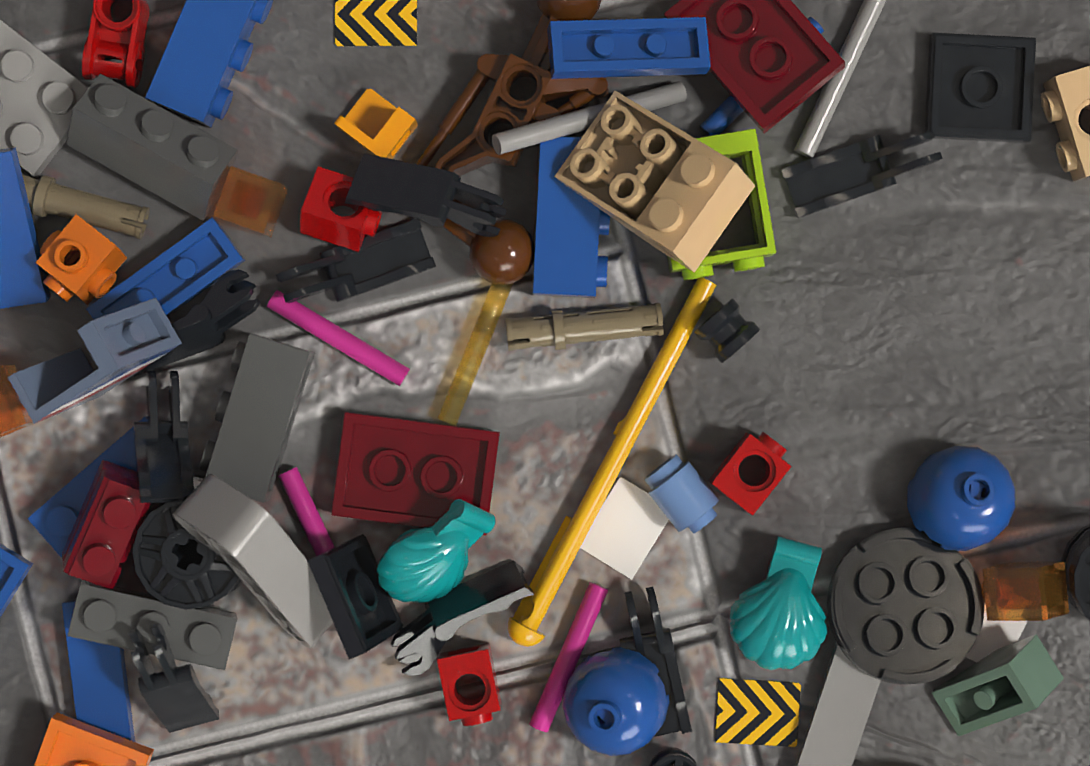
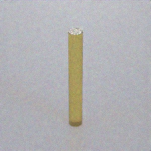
[437,283,514,426]

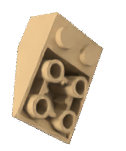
[554,90,755,273]

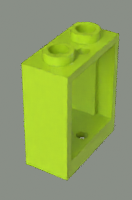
[667,128,776,280]

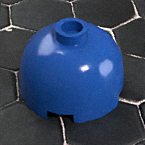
[907,446,1015,551]
[563,647,670,756]

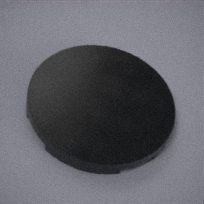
[827,527,984,685]

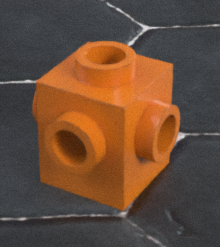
[35,214,127,306]

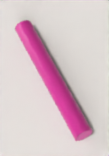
[267,290,410,386]
[278,467,335,556]
[529,582,608,733]

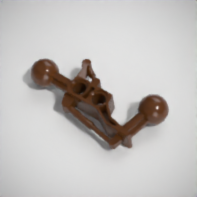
[416,0,609,285]

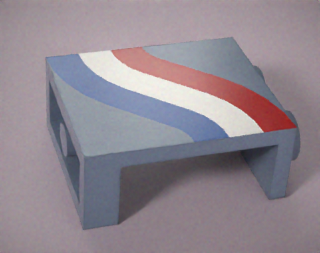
[8,298,182,424]

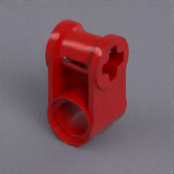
[82,0,150,88]

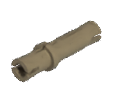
[22,175,150,240]
[505,302,664,351]

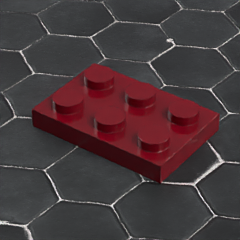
[664,0,845,134]
[331,412,500,535]

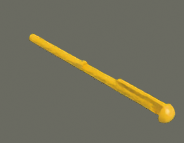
[507,278,717,647]

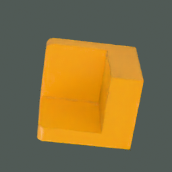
[334,88,418,159]

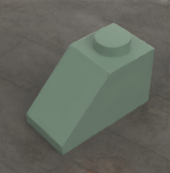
[932,634,1064,736]

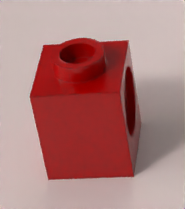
[300,166,382,252]
[708,432,792,516]
[436,643,502,726]

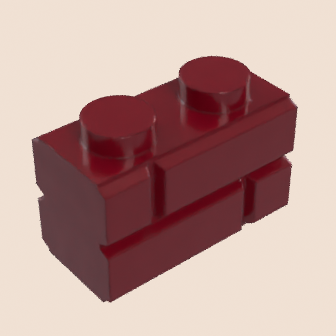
[62,460,151,589]

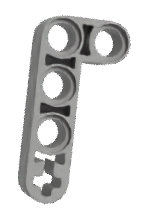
[173,474,333,649]

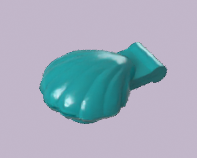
[377,499,496,603]
[730,536,828,670]

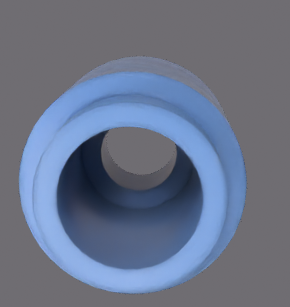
[644,454,719,534]

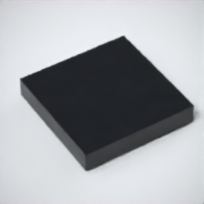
[925,33,1036,143]
[307,534,403,659]

